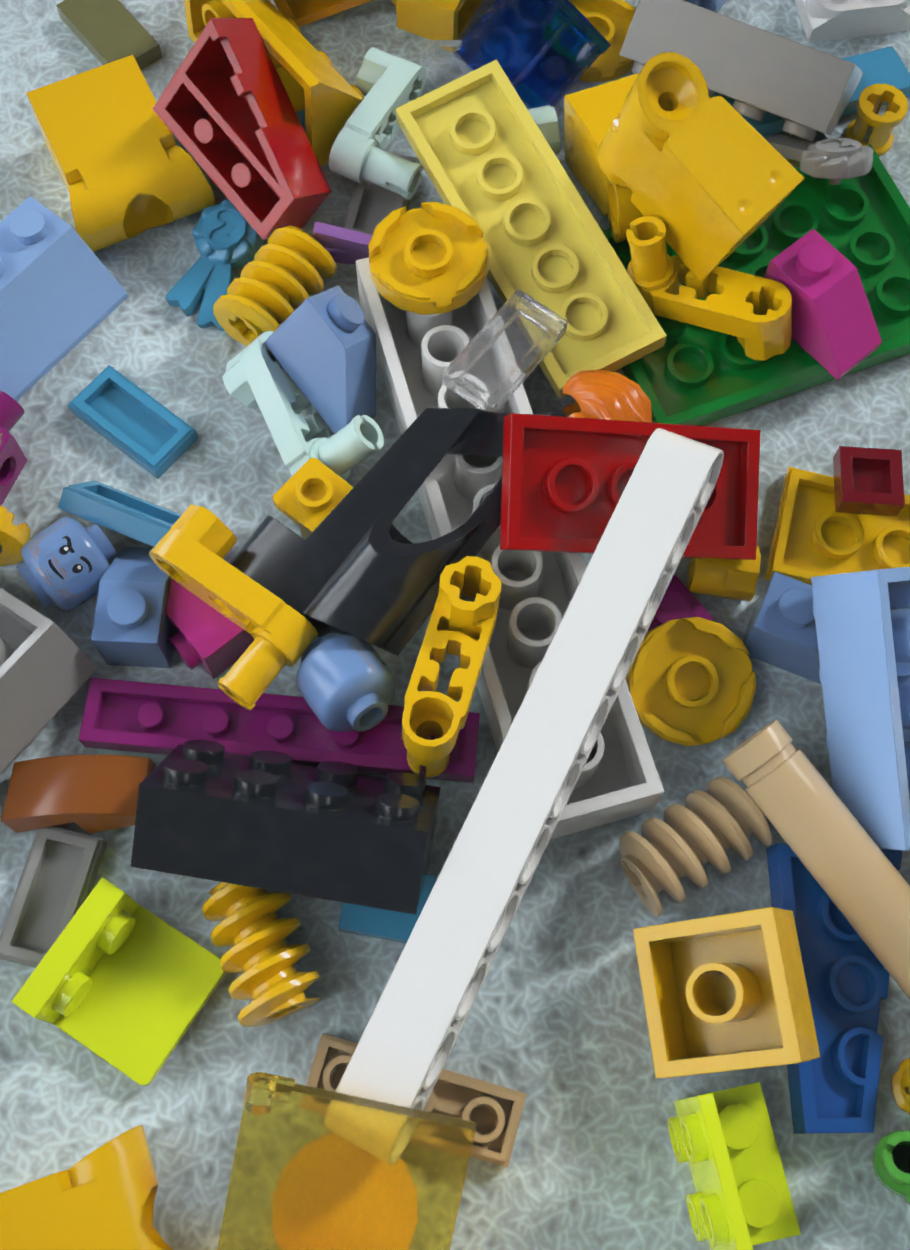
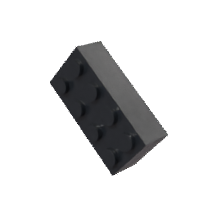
[131,740,441,915]

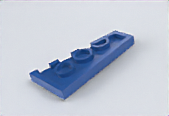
[766,843,902,1134]

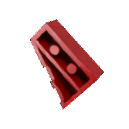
[152,18,332,240]

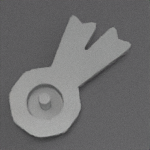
[764,131,873,185]

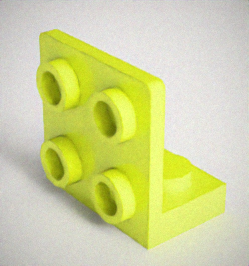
[11,877,226,1086]
[667,1082,801,1250]

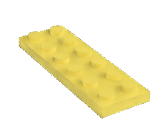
[395,59,667,399]

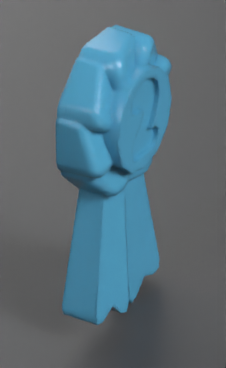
[165,199,264,331]

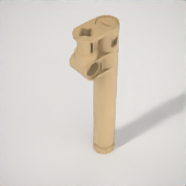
[721,719,910,1000]

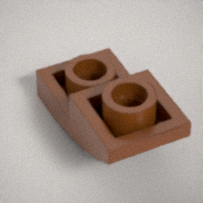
[1,754,156,834]

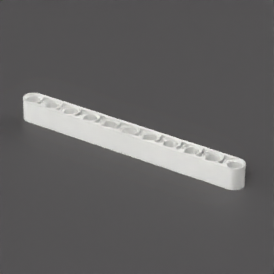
[325,428,724,1162]

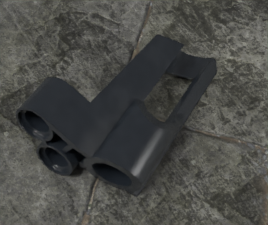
[229,408,567,656]

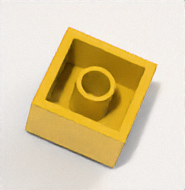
[633,907,820,1079]

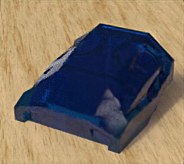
[453,0,611,109]

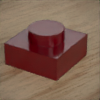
[833,446,905,516]

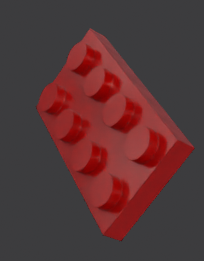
[500,413,761,560]

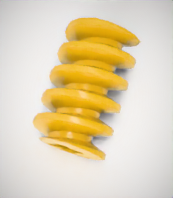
[213,225,337,346]
[201,882,322,1027]

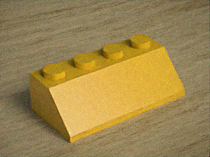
[184,0,364,166]

